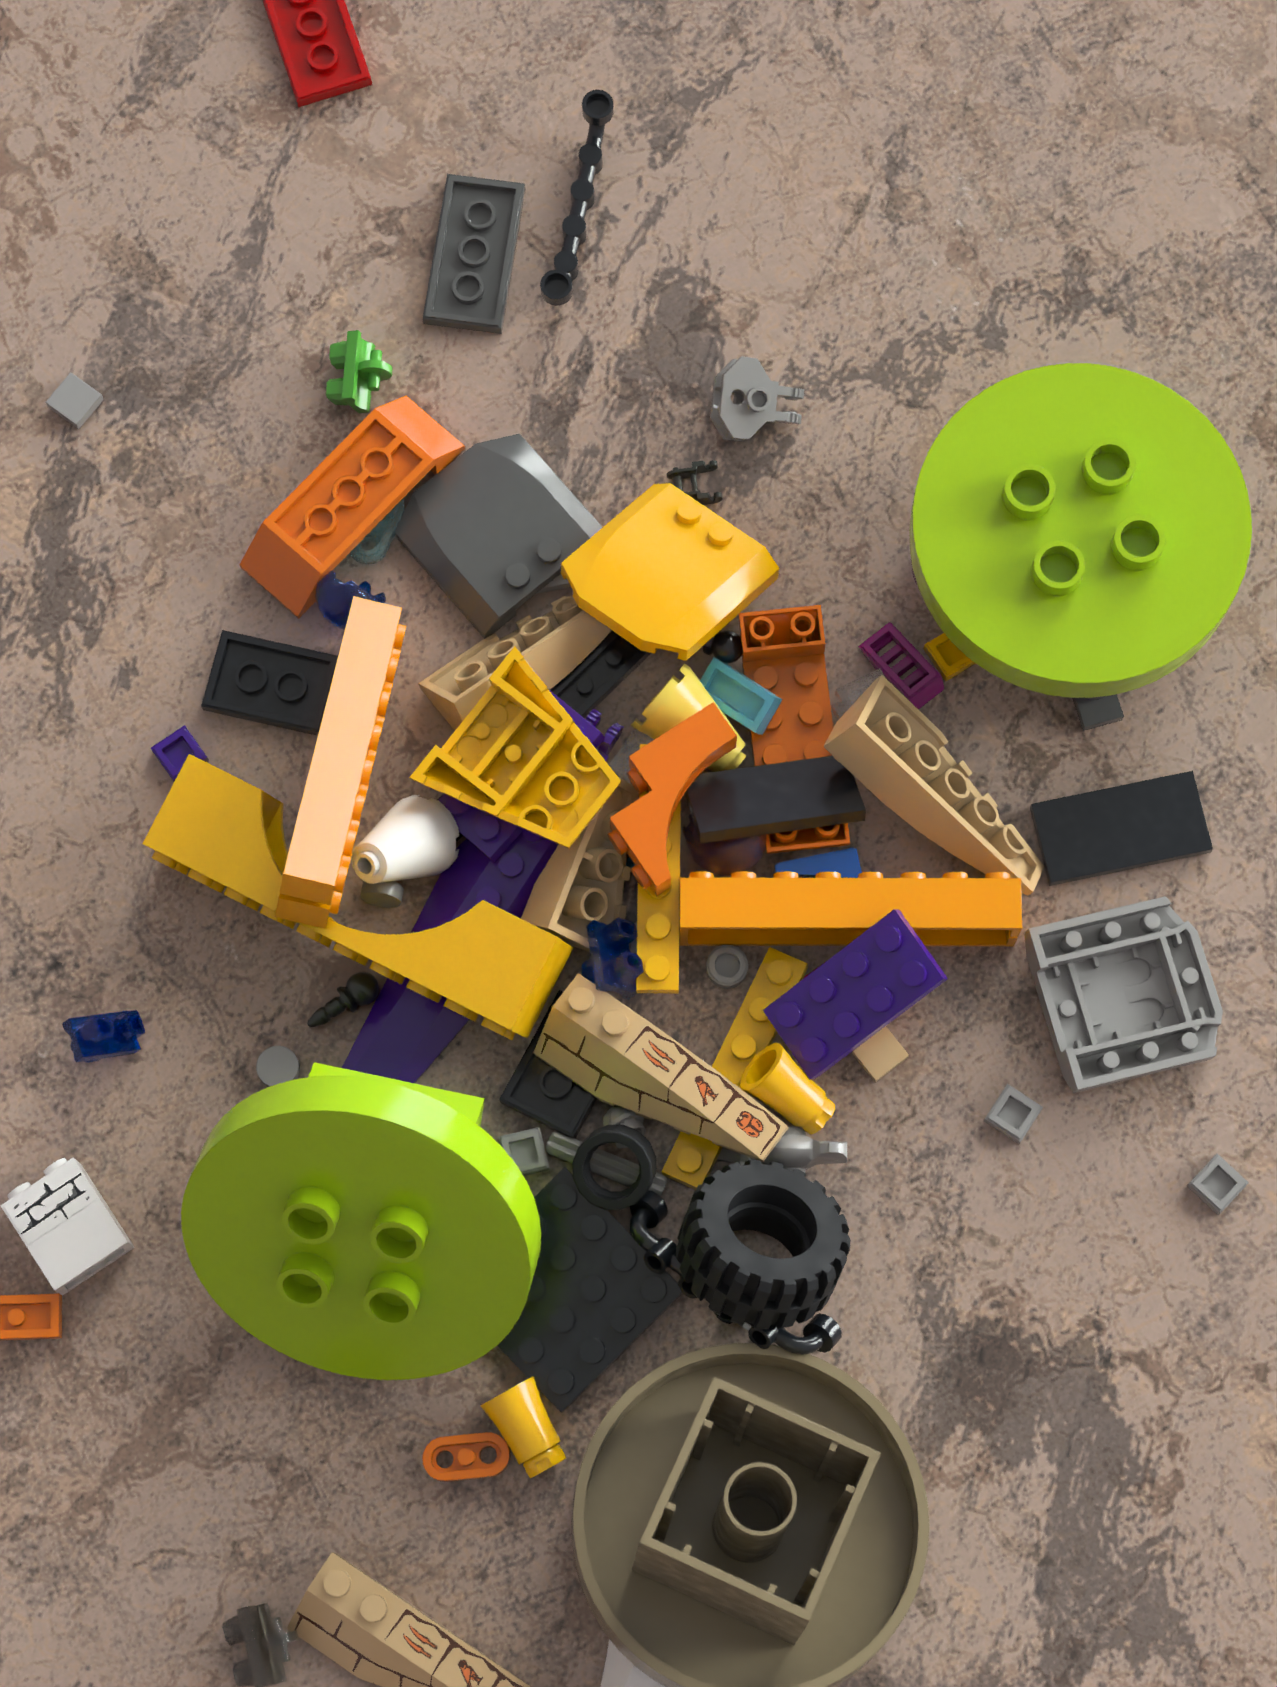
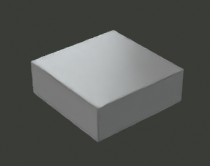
[46,372,104,429]
[984,1084,1043,1144]
[499,1127,550,1176]
[1187,1154,1249,1215]

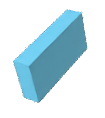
[700,657,783,735]

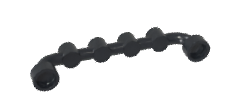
[540,90,614,306]
[630,1190,842,1355]

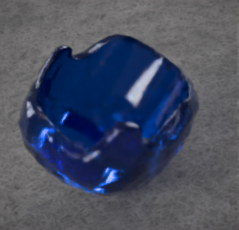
[315,571,386,630]

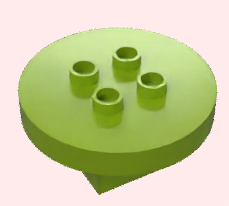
[909,363,1252,698]
[181,1062,541,1380]

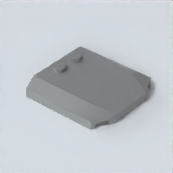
[1024,896,1223,1093]

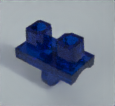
[581,917,644,1000]
[62,1010,145,1063]

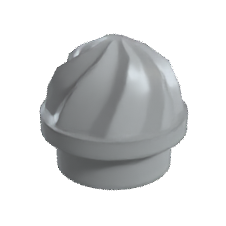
[603,1105,646,1148]

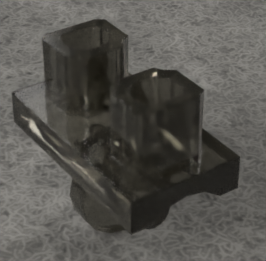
[222,1603,299,1687]

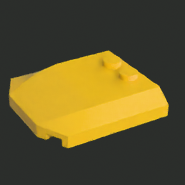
[561,483,779,661]

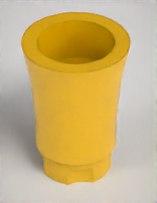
[740,1043,835,1135]
[480,1376,566,1479]

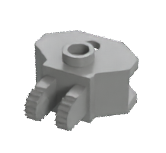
[710,357,804,442]

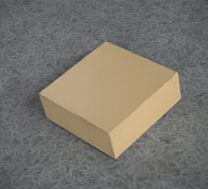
[851,1026,909,1083]

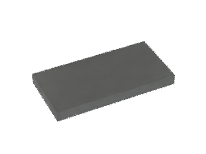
[423,174,526,334]

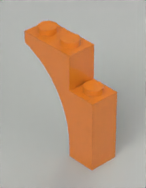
[607,702,737,896]

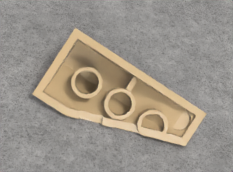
[521,777,639,959]

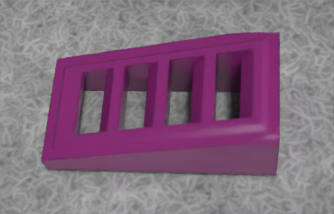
[858,622,944,710]

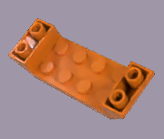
[239,396,465,619]
[739,605,850,854]

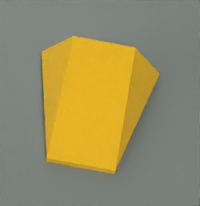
[409,646,621,849]

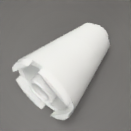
[352,795,459,884]

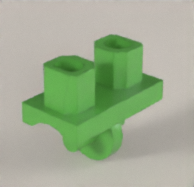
[326,330,393,413]

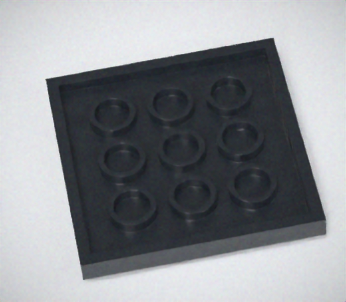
[497,1167,683,1413]

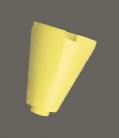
[630,663,746,772]

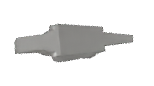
[716,1127,847,1173]

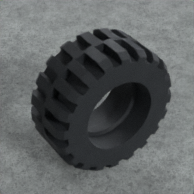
[676,1160,851,1329]

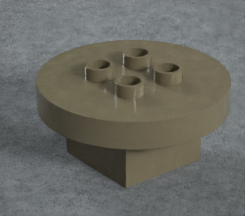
[571,1343,929,1687]

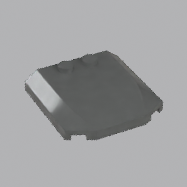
[395,433,603,639]

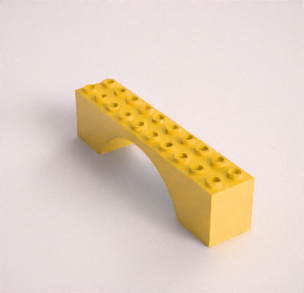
[142,754,573,1040]

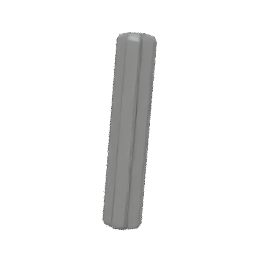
[546,1131,667,1196]

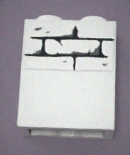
[1,1158,135,1296]

